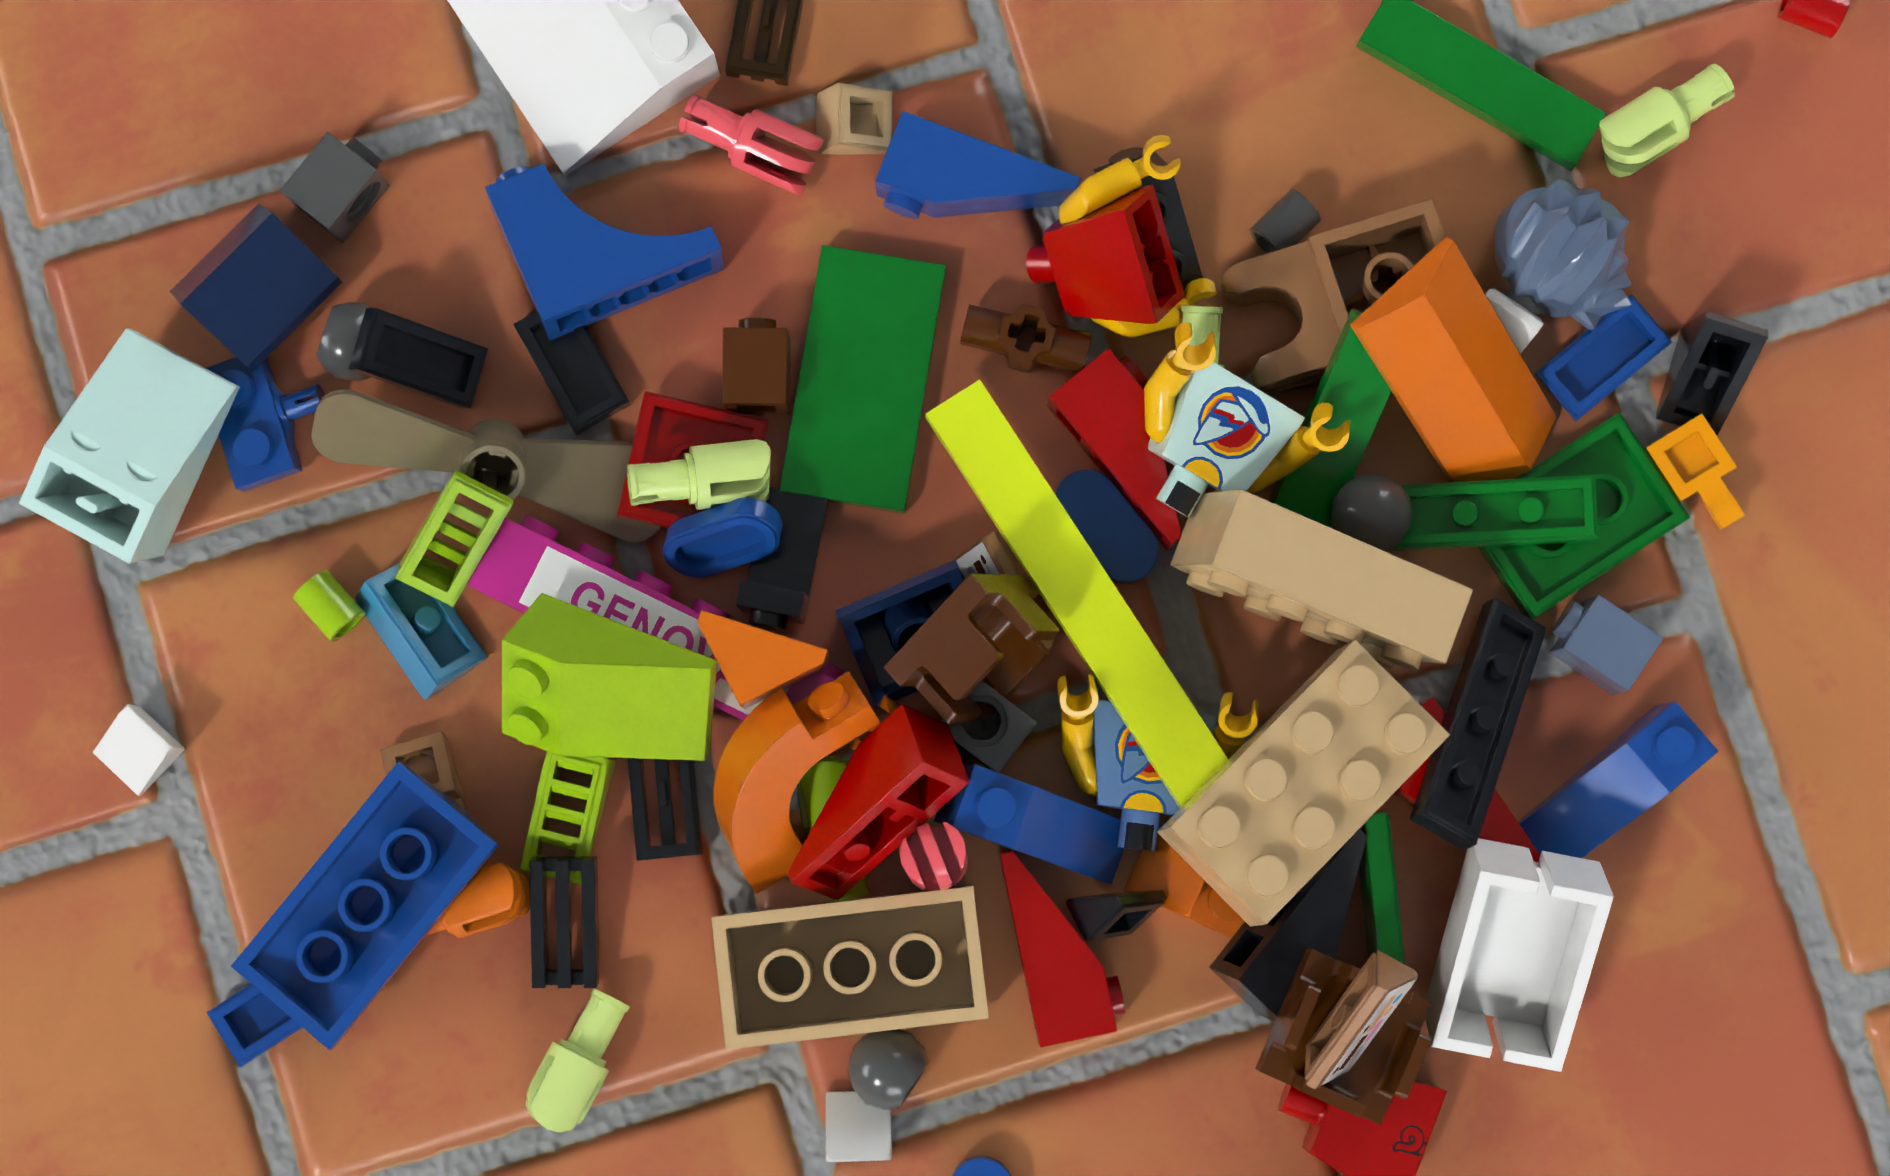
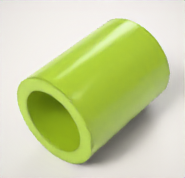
[293,570,366,642]

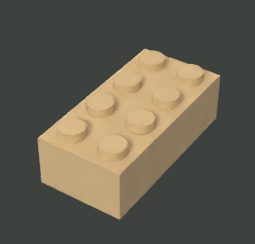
[1170,489,1473,670]
[1157,640,1450,927]
[711,885,989,1050]

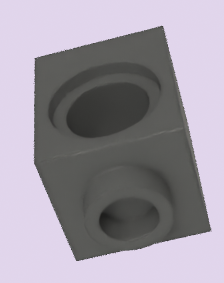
[279,132,390,243]
[934,680,1037,773]

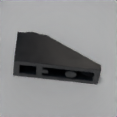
[1209,829,1367,1022]

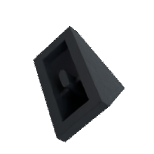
[1656,311,1768,436]

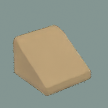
[816,83,893,155]

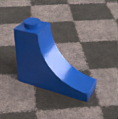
[485,164,724,341]

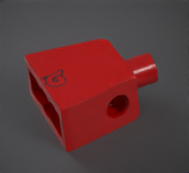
[1278,1079,1447,1176]

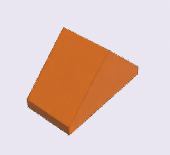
[697,610,830,709]

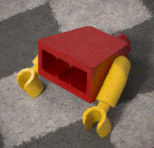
[1026,135,1218,338]

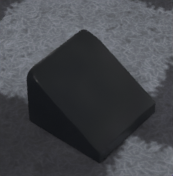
[1066,890,1167,941]

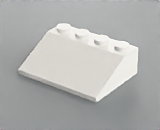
[447,0,720,176]

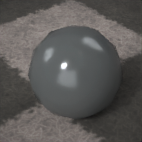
[317,302,373,381]
[1330,473,1413,552]
[847,1029,929,1110]

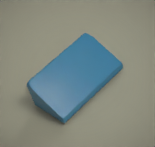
[355,563,488,700]

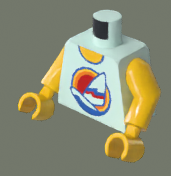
[1144,322,1350,517]

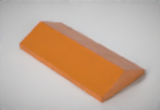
[1350,237,1557,482]

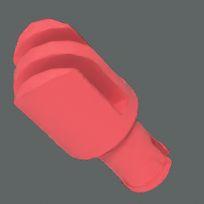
[679,94,824,197]
[899,822,969,891]

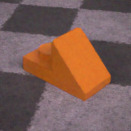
[1124,835,1245,939]

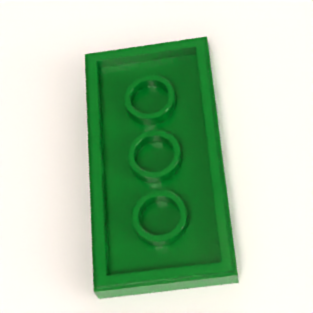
[779,245,946,514]

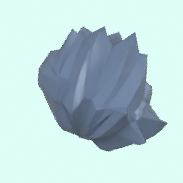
[1494,179,1632,330]

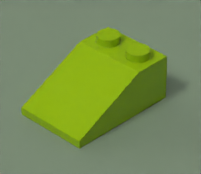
[502,593,717,761]

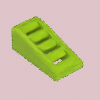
[395,470,514,607]
[520,751,616,885]

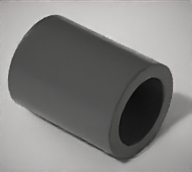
[1250,189,1321,253]

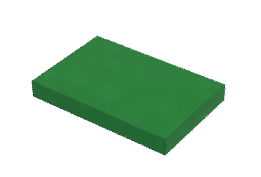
[1479,412,1691,619]

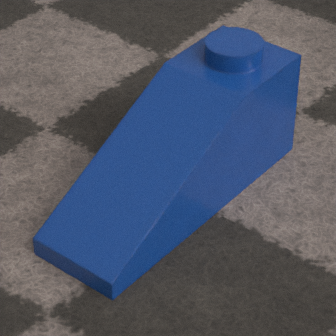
[875,111,1081,219]
[1518,701,1718,858]
[934,762,1124,885]

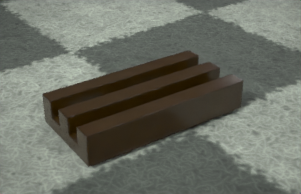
[725,0,804,86]

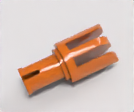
[426,862,530,939]

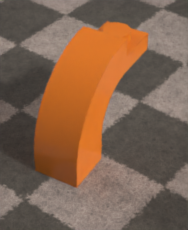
[714,671,881,894]

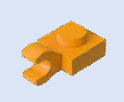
[1646,414,1745,530]

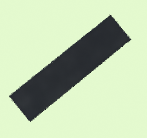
[1410,597,1547,850]

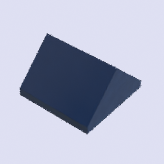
[170,203,342,372]
[835,560,964,708]

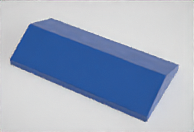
[231,762,500,1050]

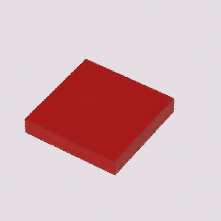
[616,391,769,528]

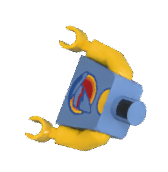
[1057,674,1259,852]

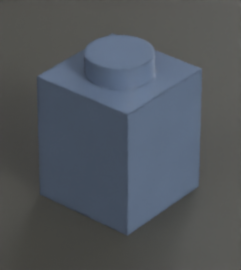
[1549,595,1664,695]

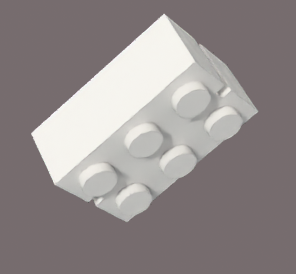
[1425,838,1614,1072]

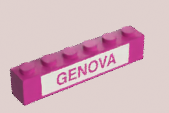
[468,514,845,721]

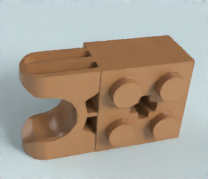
[1220,199,1445,396]

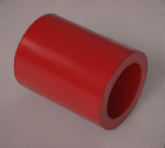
[1777,0,1850,39]

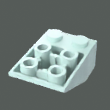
[19,328,240,564]

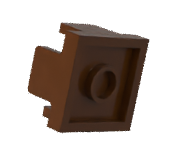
[883,574,1059,724]
[1255,947,1432,1125]

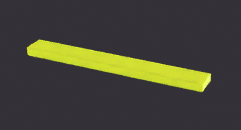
[925,379,1229,808]

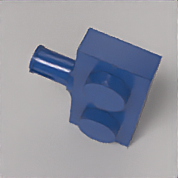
[206,357,325,492]

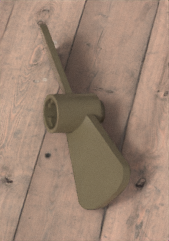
[311,390,661,543]

